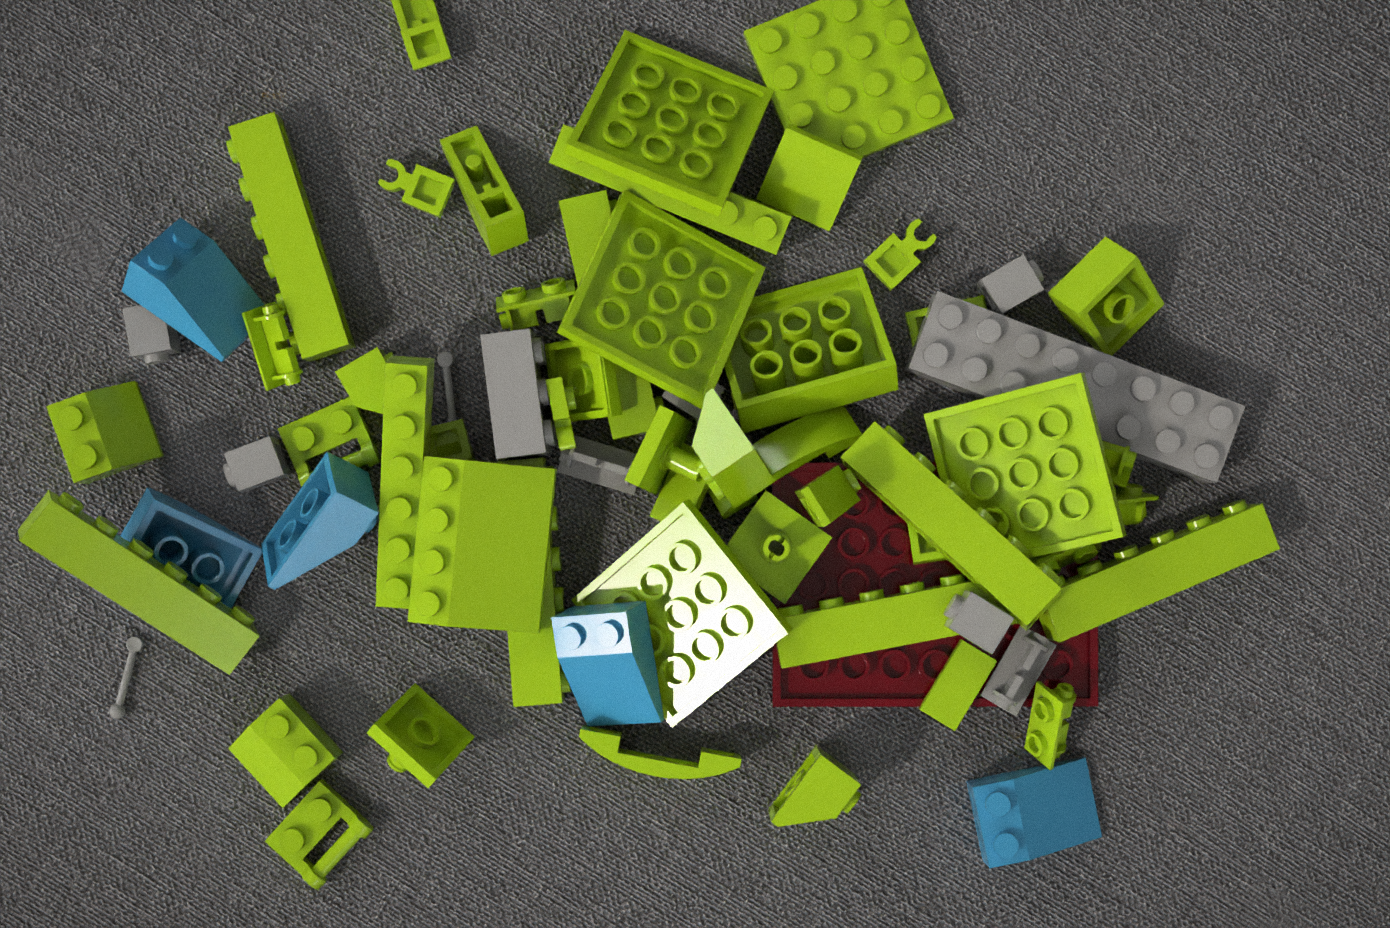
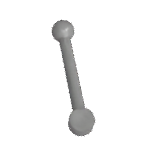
[437,352,457,422]
[109,636,144,719]

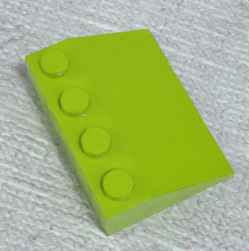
[724,267,899,433]
[407,456,557,633]

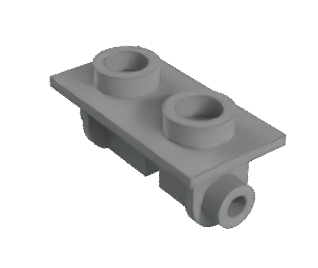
[557,435,637,495]
[980,626,1057,716]

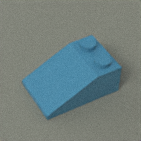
[121,217,265,362]
[261,452,379,590]
[120,487,262,608]
[551,601,664,726]
[966,757,1102,869]

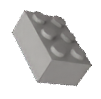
[480,328,558,461]

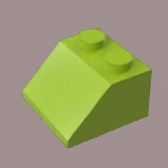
[1048,236,1164,356]
[46,381,164,484]
[692,388,775,509]
[228,693,344,808]
[768,745,861,827]

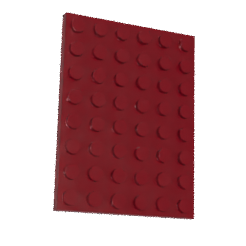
[772,462,1098,707]

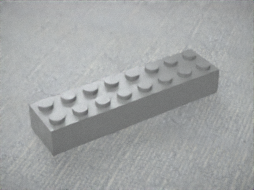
[904,291,1245,483]

